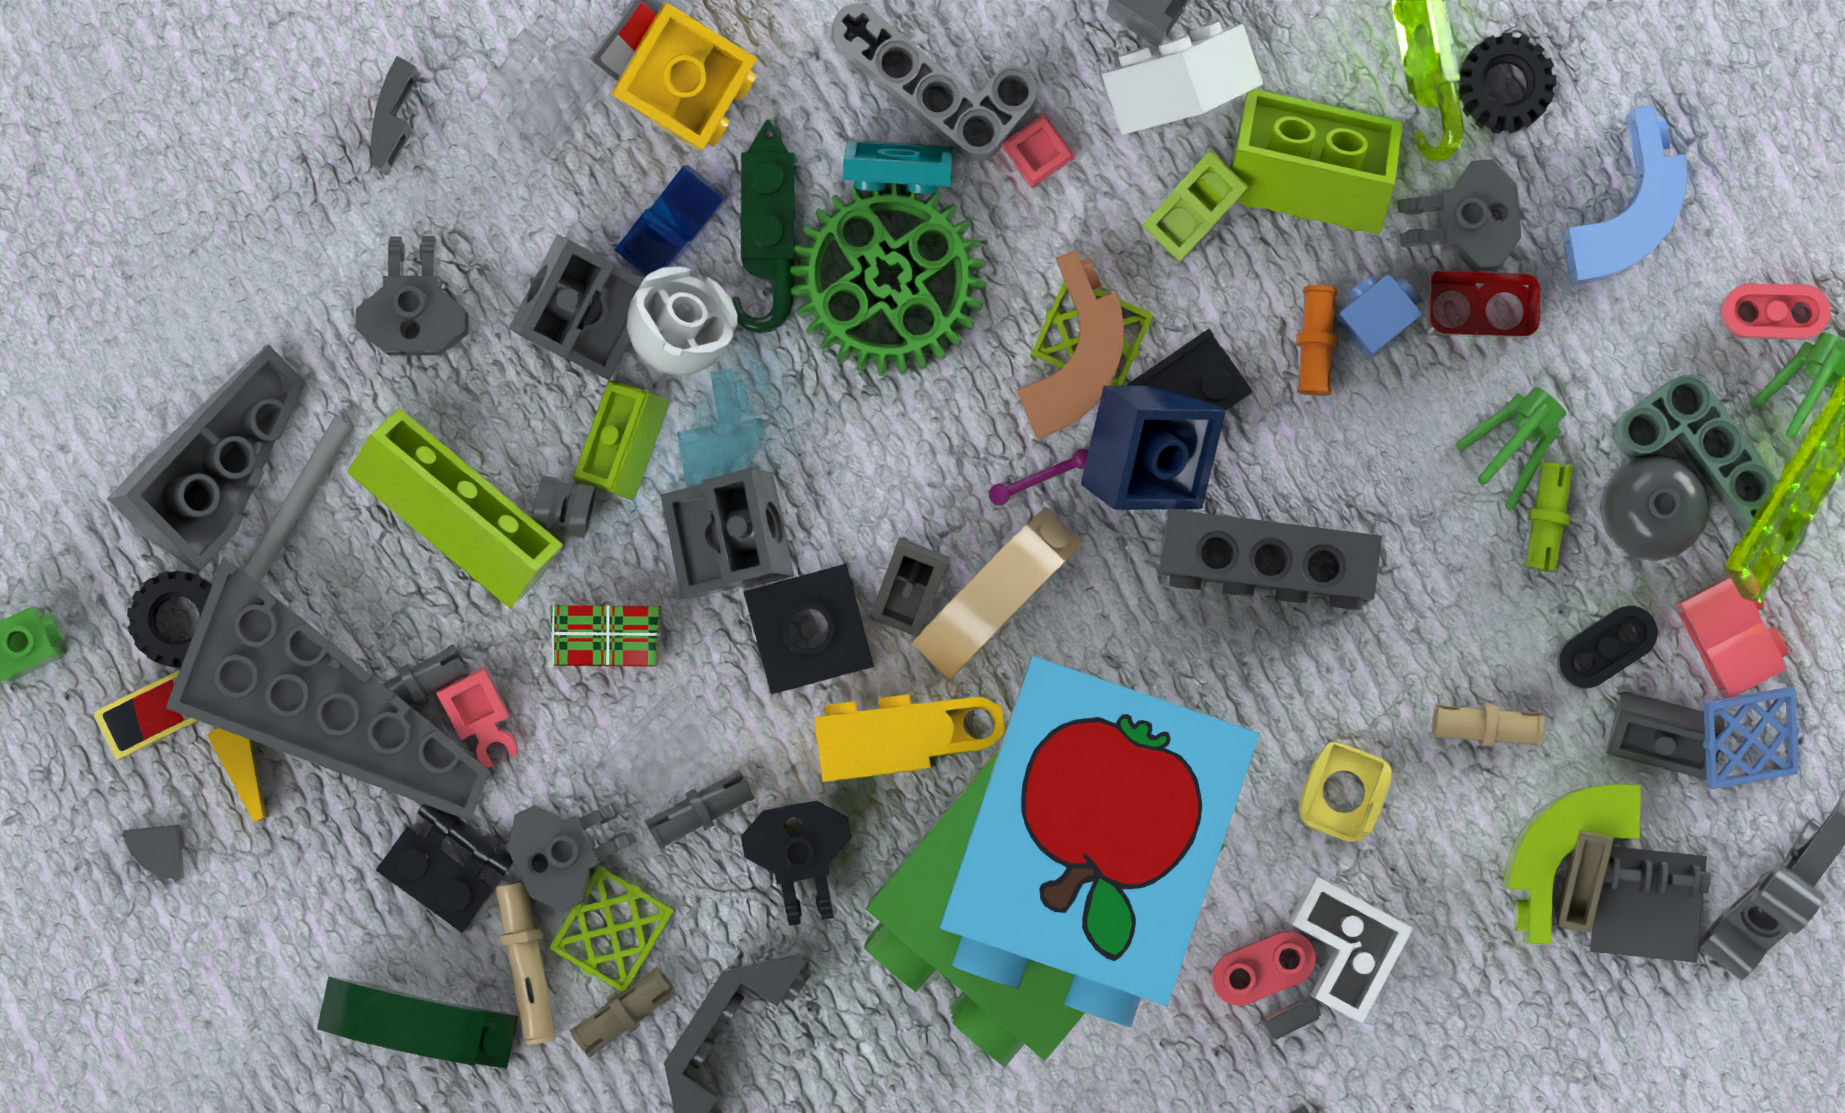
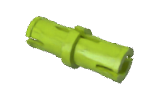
[1523,462,1575,573]

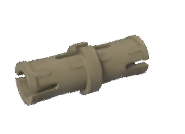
[570,967,677,1058]

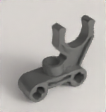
[1698,790,1845,980]

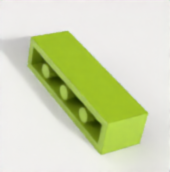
[347,408,563,609]

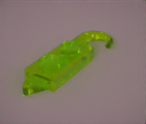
[1391,0,1463,162]

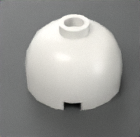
[627,267,738,376]

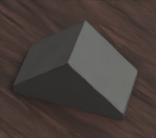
[869,537,950,637]

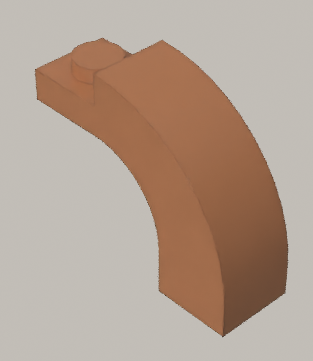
[1017,250,1124,439]

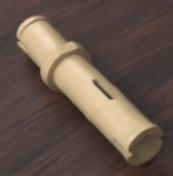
[496,881,556,1046]

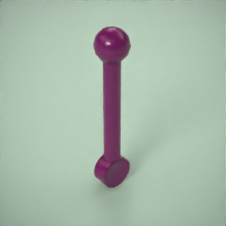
[988,448,1088,506]

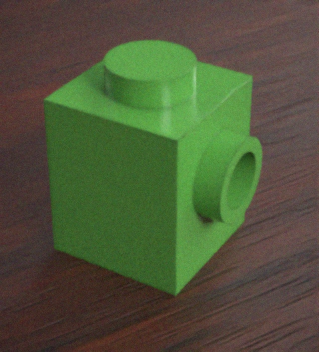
[0,606,65,684]

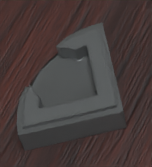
[123,825,184,879]

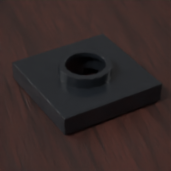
[743,564,874,695]

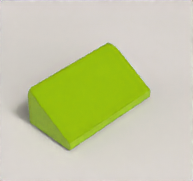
[572,380,669,500]

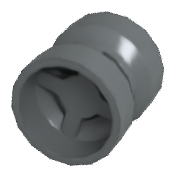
[532,475,596,538]

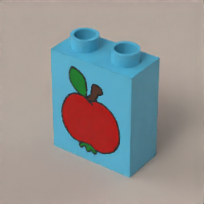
[939,656,1260,1027]

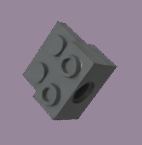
[509,234,644,380]
[660,468,794,599]

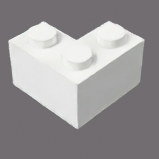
[1101,21,1263,135]
[1287,876,1413,1024]

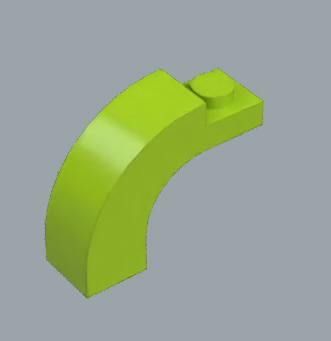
[1503,784,1641,944]

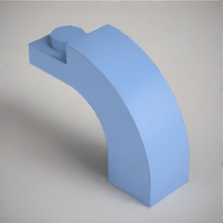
[1562,105,1687,286]

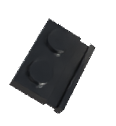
[1125,328,1253,411]

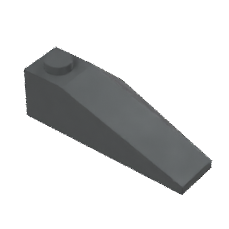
[107,344,306,572]

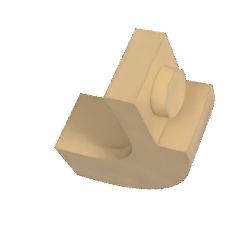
[912,507,1083,680]

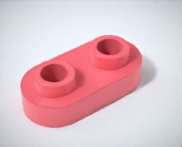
[1720,284,1831,340]
[1211,931,1316,1006]

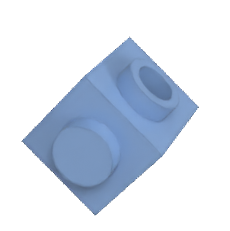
[1335,273,1423,359]

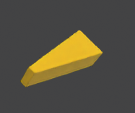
[206,728,268,823]

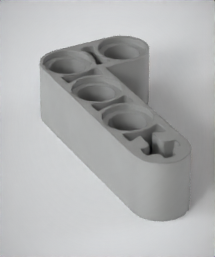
[832,3,1037,162]

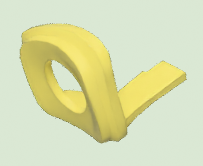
[1299,742,1393,842]

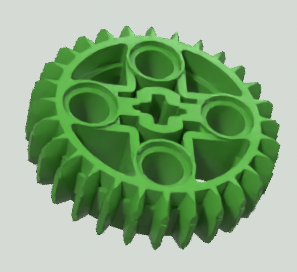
[790,183,987,376]

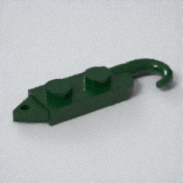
[731,119,795,334]

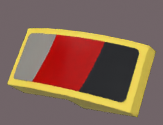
[93,670,199,761]

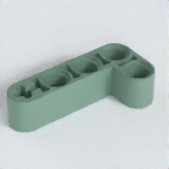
[1613,375,1807,556]

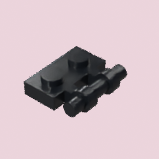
[375,804,514,933]

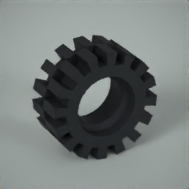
[1456,33,1556,134]

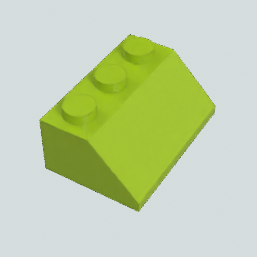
[1230,89,1403,235]

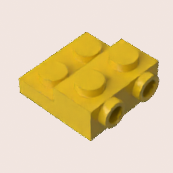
[609,2,758,151]

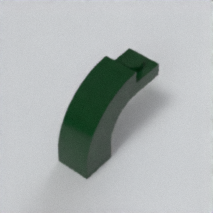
[317,976,519,1069]

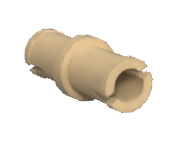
[1432,703,1544,747]

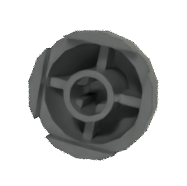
[1600,454,1710,561]

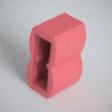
[1674,574,1789,698]

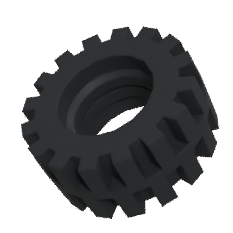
[127,571,212,667]

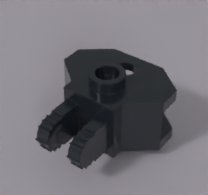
[741,801,851,926]

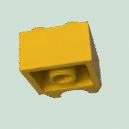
[814,694,1005,783]

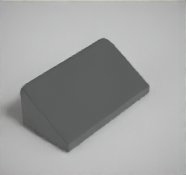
[1606,692,1725,780]

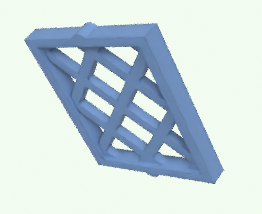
[1703,687,1799,789]

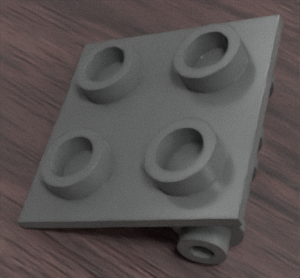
[1590,846,1710,963]

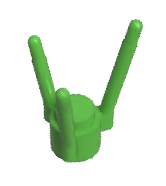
[1753,332,1845,459]
[1456,387,1567,511]

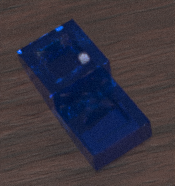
[614,164,728,276]

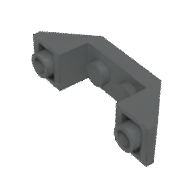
[664,954,810,1113]

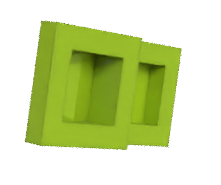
[1142,150,1249,262]

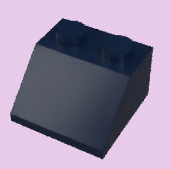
[1081,385,1226,510]

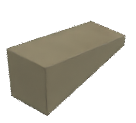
[1555,830,1614,933]

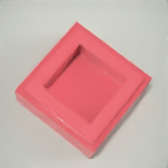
[1002,113,1075,189]

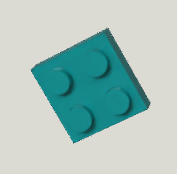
[842,140,953,194]

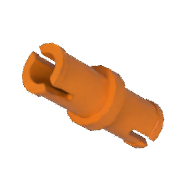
[1296,285,1339,396]

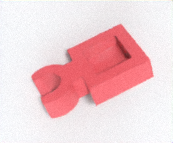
[436,666,518,768]

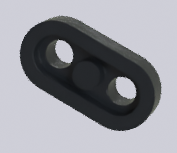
[1557,606,1658,689]

